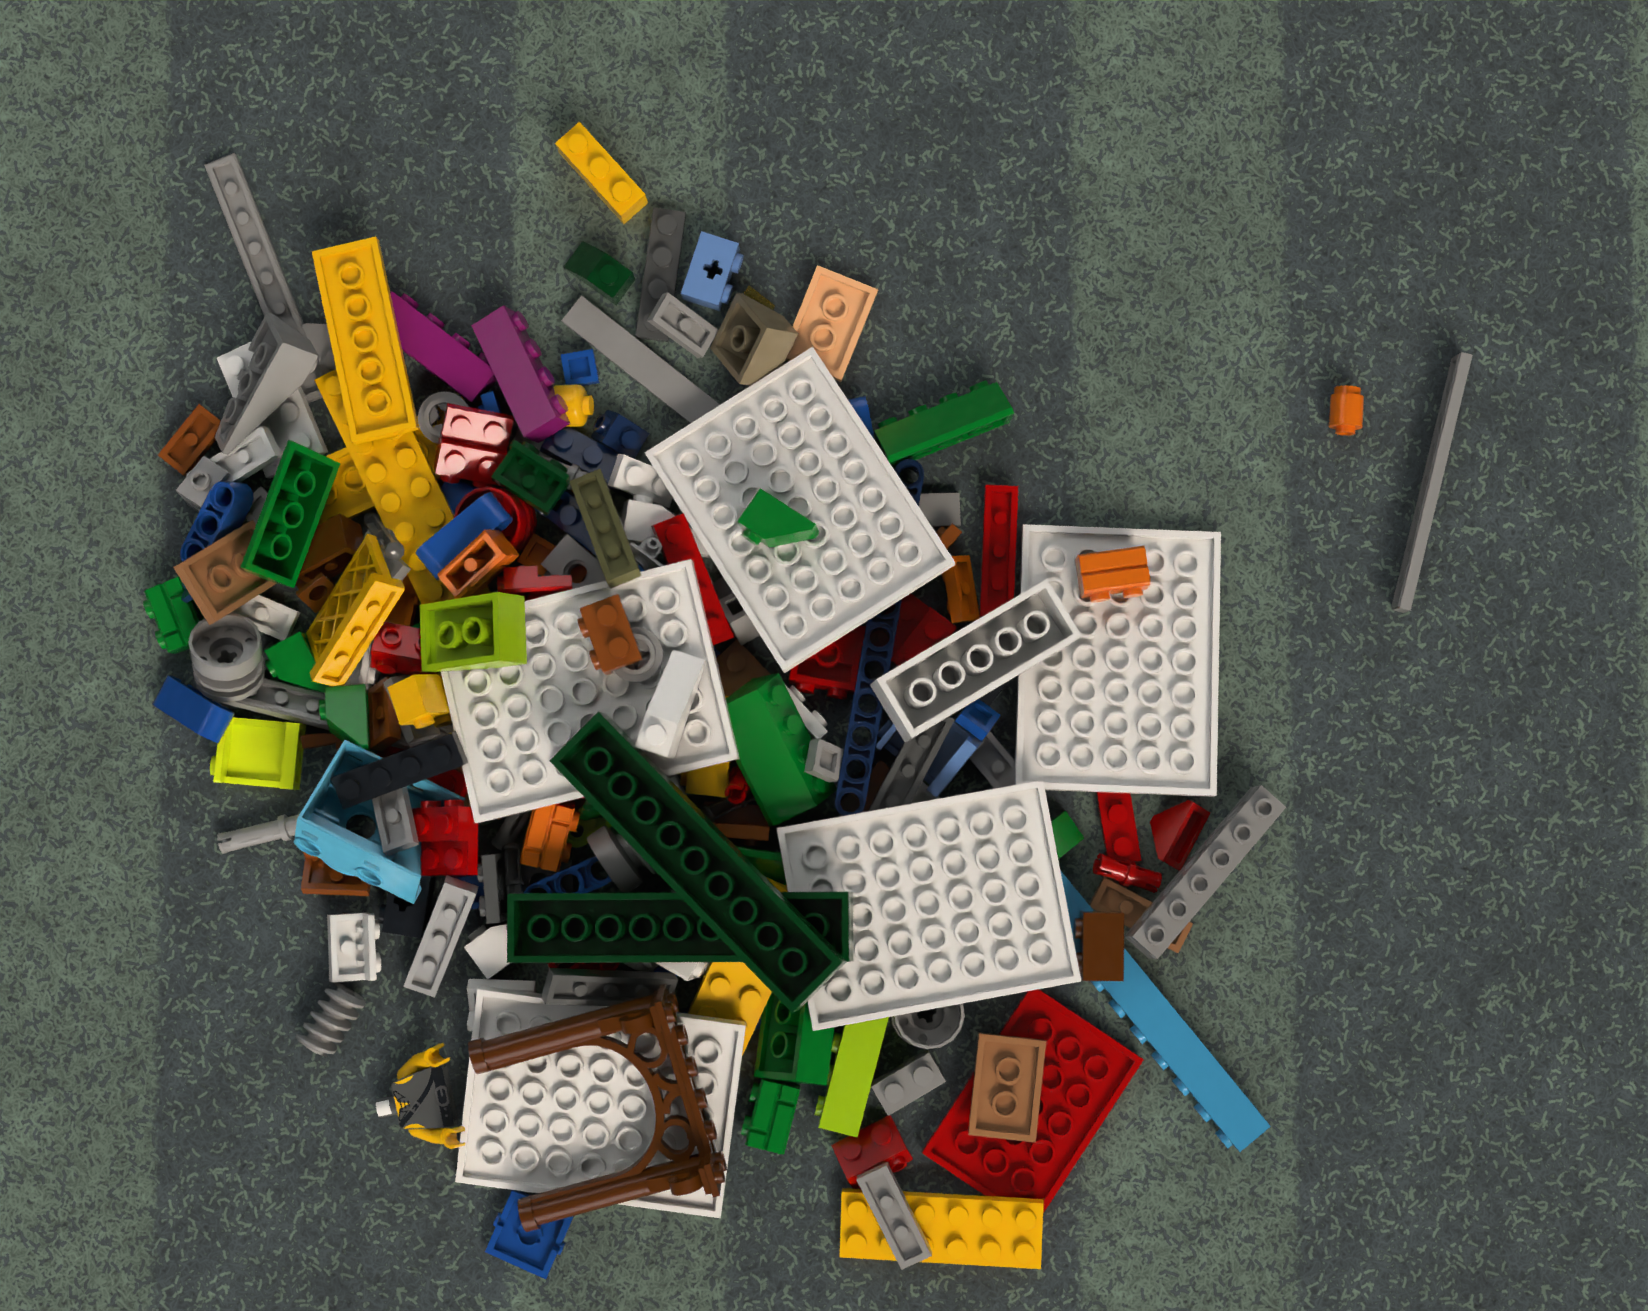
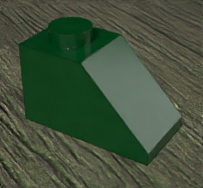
[563,241,635,306]

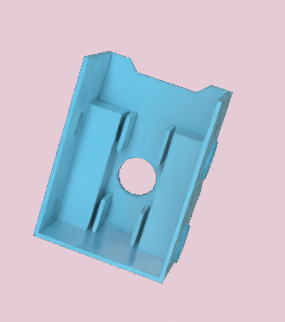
[294,740,465,904]

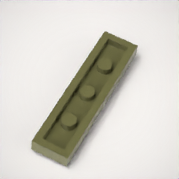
[569,469,642,589]

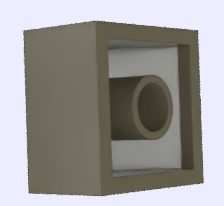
[710,293,799,386]

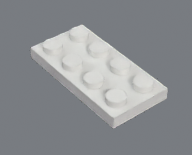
[217,342,328,478]

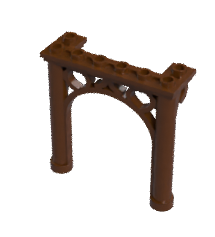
[468,983,727,1232]

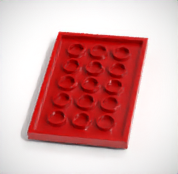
[921,989,1144,1213]

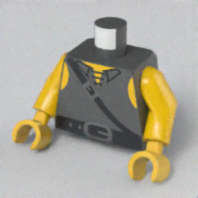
[376,1043,465,1149]

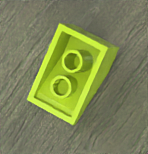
[420,592,527,673]

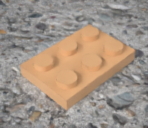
[785,265,878,382]

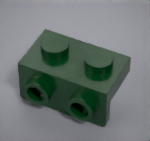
[491,439,570,516]

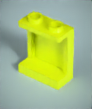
[210,717,306,790]

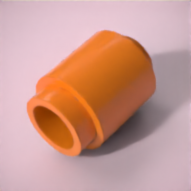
[1329,385,1364,436]

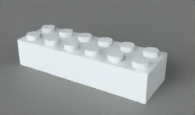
[870,579,1082,743]

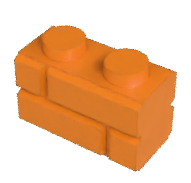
[437,530,519,599]
[1075,546,1150,603]
[520,800,580,872]

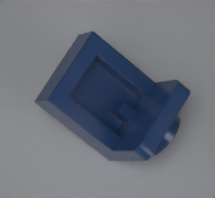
[591,410,650,459]

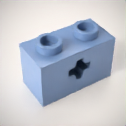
[681,231,744,311]

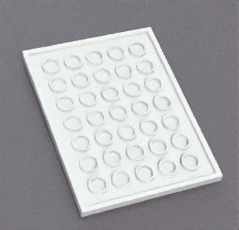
[645,347,956,673]
[1015,524,1221,797]
[441,559,740,823]
[776,780,1081,1031]
[455,985,746,1218]

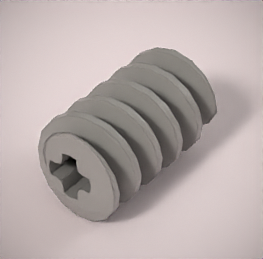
[295,982,366,1057]

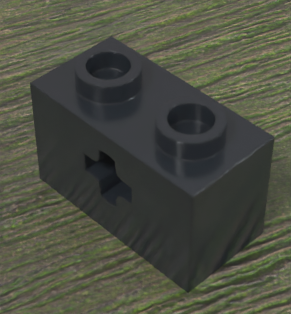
[378,876,436,938]

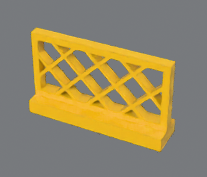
[306,534,405,687]

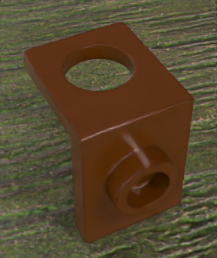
[296,573,336,613]

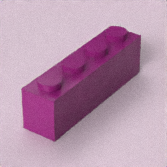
[390,291,497,407]
[471,305,570,443]

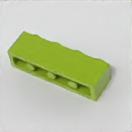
[814,1017,889,1138]

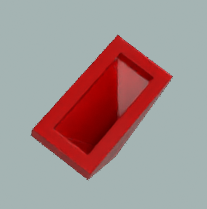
[1150,800,1210,871]

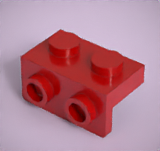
[370,622,438,676]
[831,1115,913,1189]

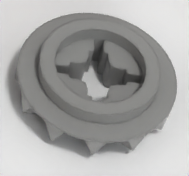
[418,392,468,443]
[614,627,664,683]

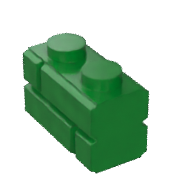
[143,577,204,654]
[740,1078,801,1155]

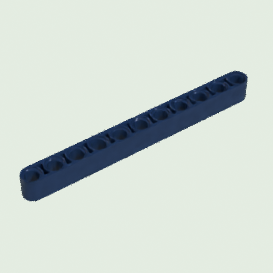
[835,459,924,816]

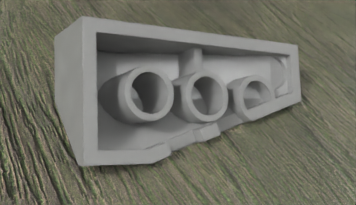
[215,312,318,455]

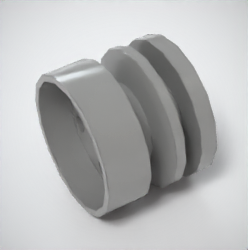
[188,613,265,702]
[587,825,657,893]
[891,1003,965,1049]

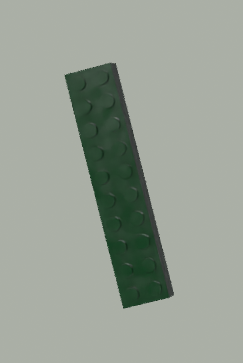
[550,711,847,1013]
[507,892,854,963]

